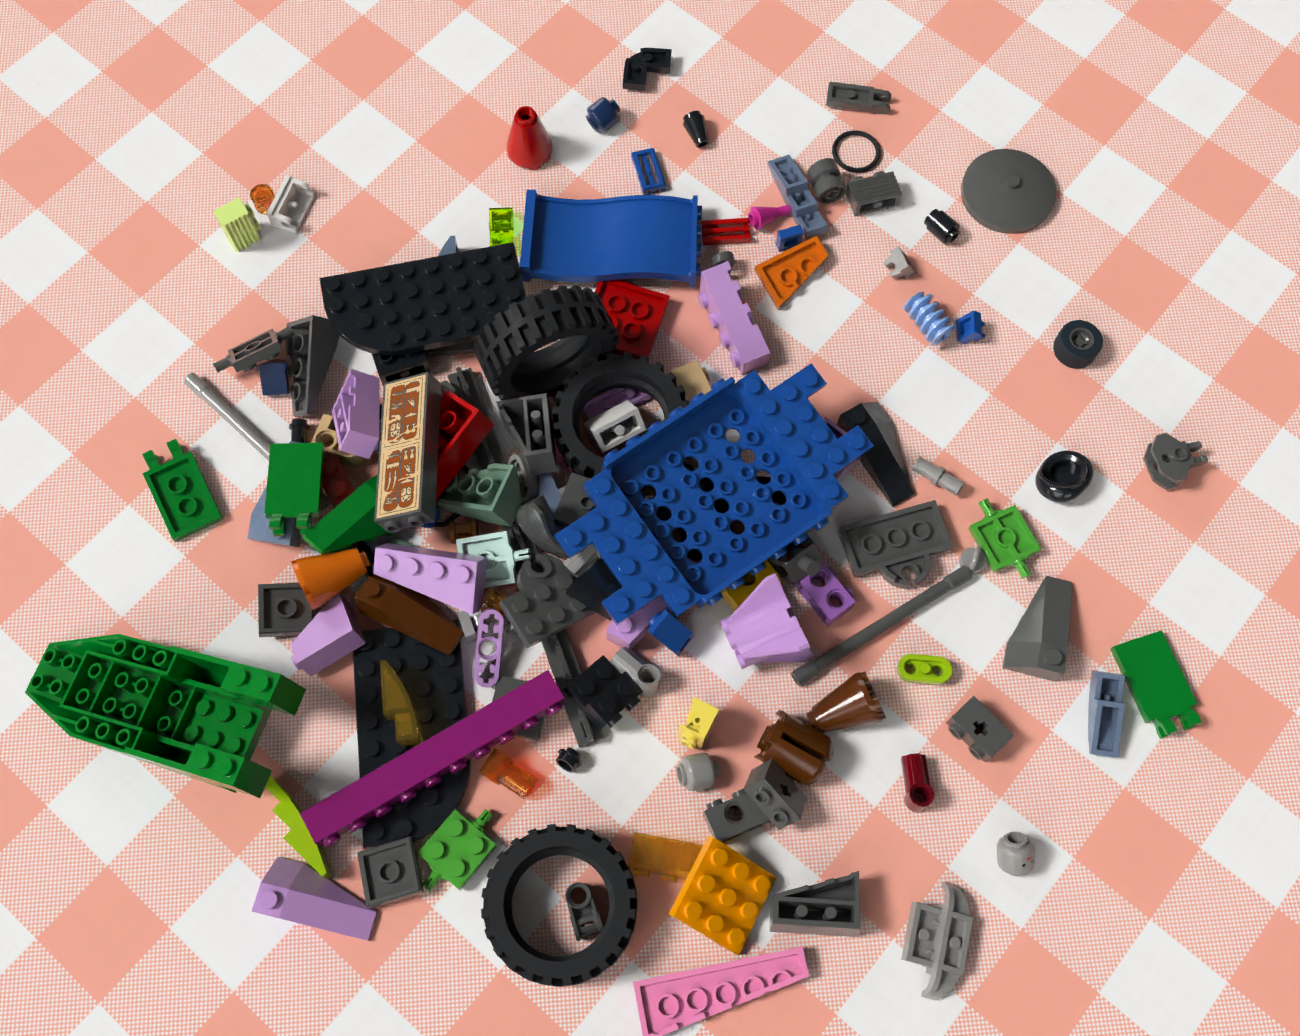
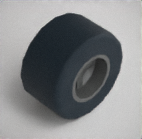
[1053,320,1103,369]

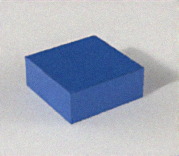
[776,225,804,251]

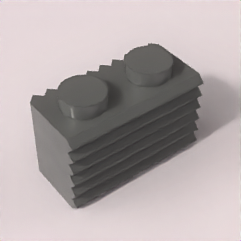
[846,171,902,216]

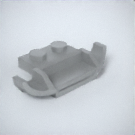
[901,882,973,1000]

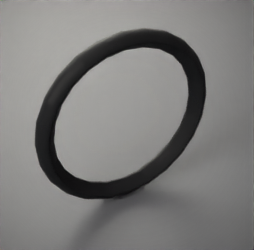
[832,130,880,173]

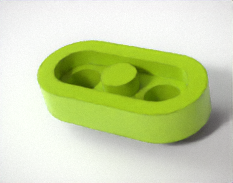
[897,654,952,685]

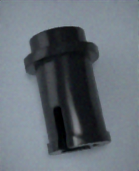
[289,418,309,443]

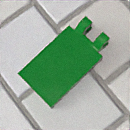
[142,439,224,542]
[264,442,325,536]
[1110,630,1202,739]

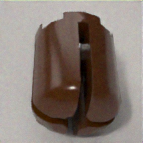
[754,709,833,785]

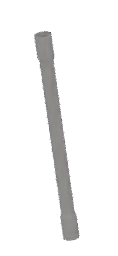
[184,373,331,511]

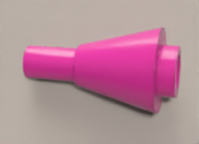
[748,205,791,230]

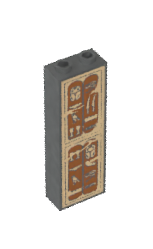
[374,372,442,533]

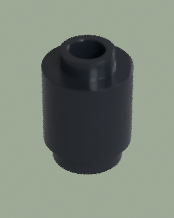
[924,209,960,244]

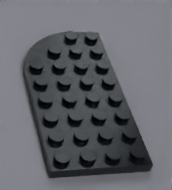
[319,242,526,356]
[353,620,471,850]

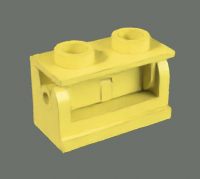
[677,697,719,749]

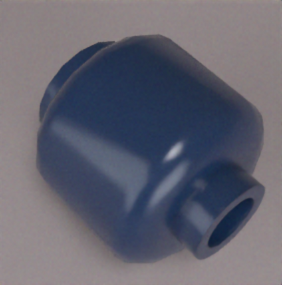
[585,97,621,133]

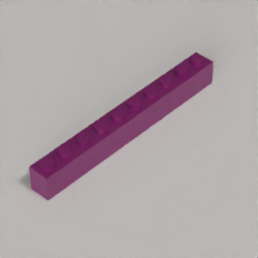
[300,670,566,847]

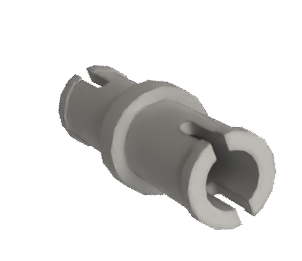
[912,456,965,496]

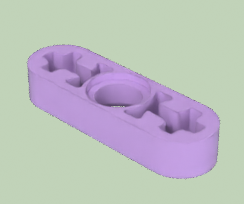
[474,608,504,687]

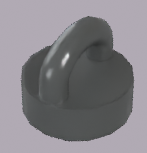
[711,251,736,274]

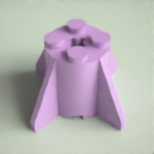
[720,573,813,669]

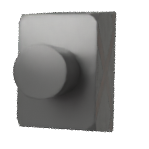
[768,537,823,583]

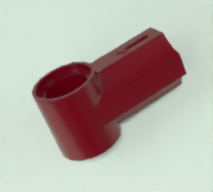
[901,753,934,813]

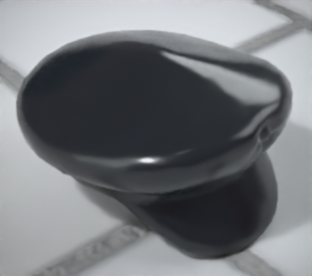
[1035,451,1094,503]

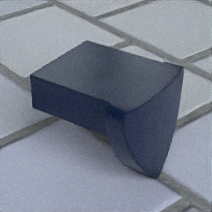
[257,359,290,396]

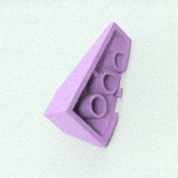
[252,857,378,941]

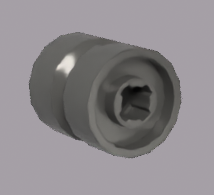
[807,158,847,204]

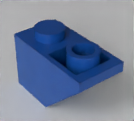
[648,609,694,656]

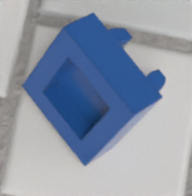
[956,310,986,344]

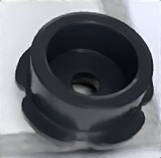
[556,747,582,773]

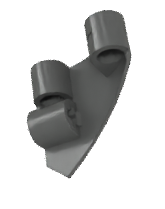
[516,495,568,560]

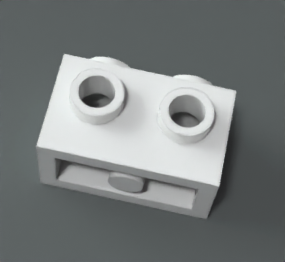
[583,400,647,453]

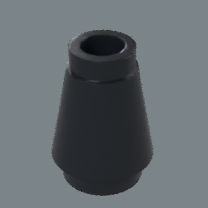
[683,111,709,148]

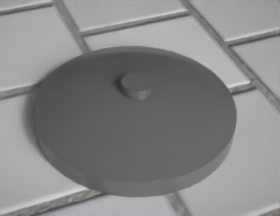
[961,149,1056,234]

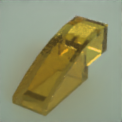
[380,660,423,746]

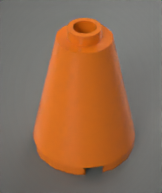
[291,548,370,610]

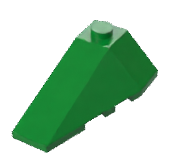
[303,475,406,555]

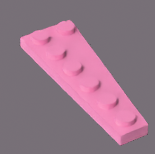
[633,946,809,1036]

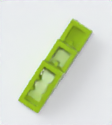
[265,775,332,879]

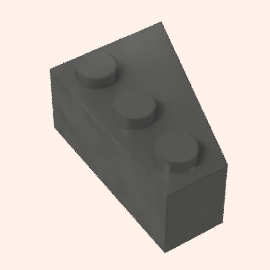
[496,393,557,475]
[769,871,860,937]

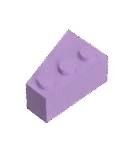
[332,369,380,459]

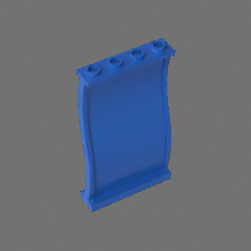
[520,189,702,288]

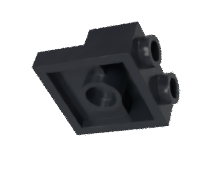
[563,655,643,731]

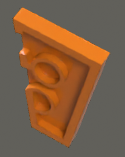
[754,235,829,310]

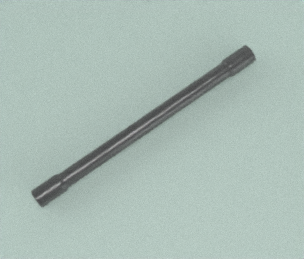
[791,565,973,686]

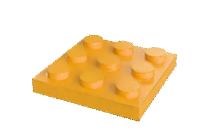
[669,836,777,956]

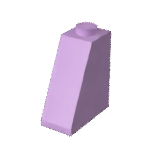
[290,593,366,676]

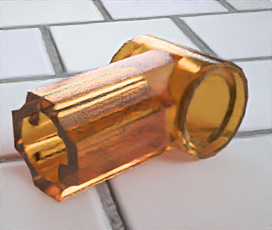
[478,748,537,800]

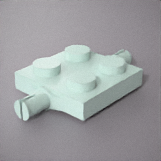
[456,531,531,588]

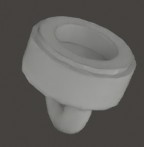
[959,547,987,575]

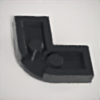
[622,48,672,91]

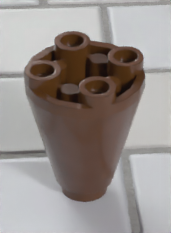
[806,671,886,733]

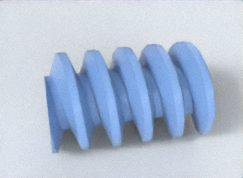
[903,292,956,346]

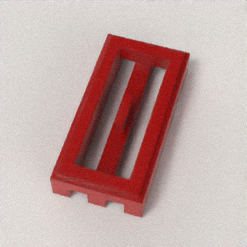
[701,218,751,246]

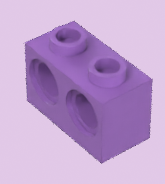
[795,561,856,627]

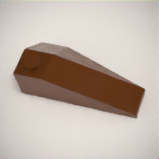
[354,574,464,655]

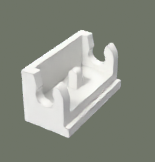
[267,175,315,233]

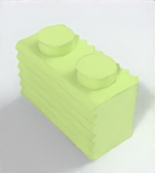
[213,198,261,252]

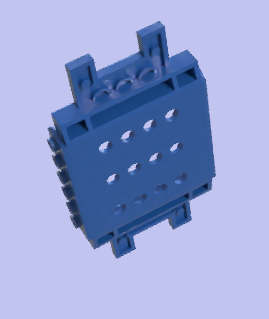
[554,363,874,625]

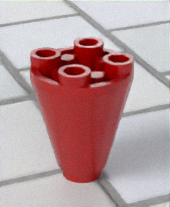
[506,106,553,170]

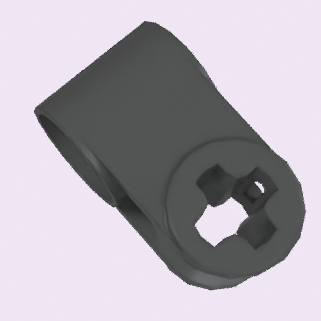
[565,882,603,942]

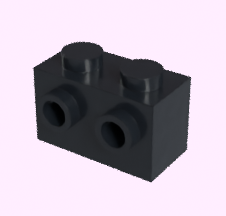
[371,351,431,387]

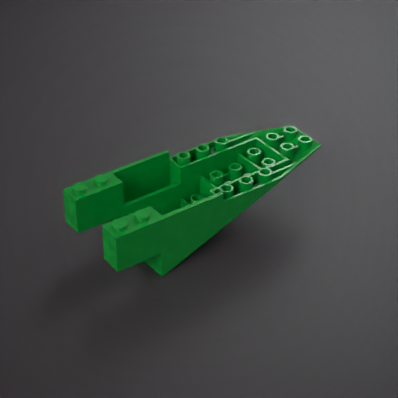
[25,634,306,798]

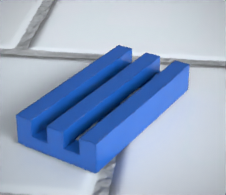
[631,148,666,195]

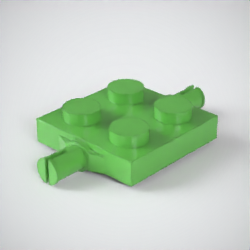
[968,498,1041,579]
[418,809,498,892]

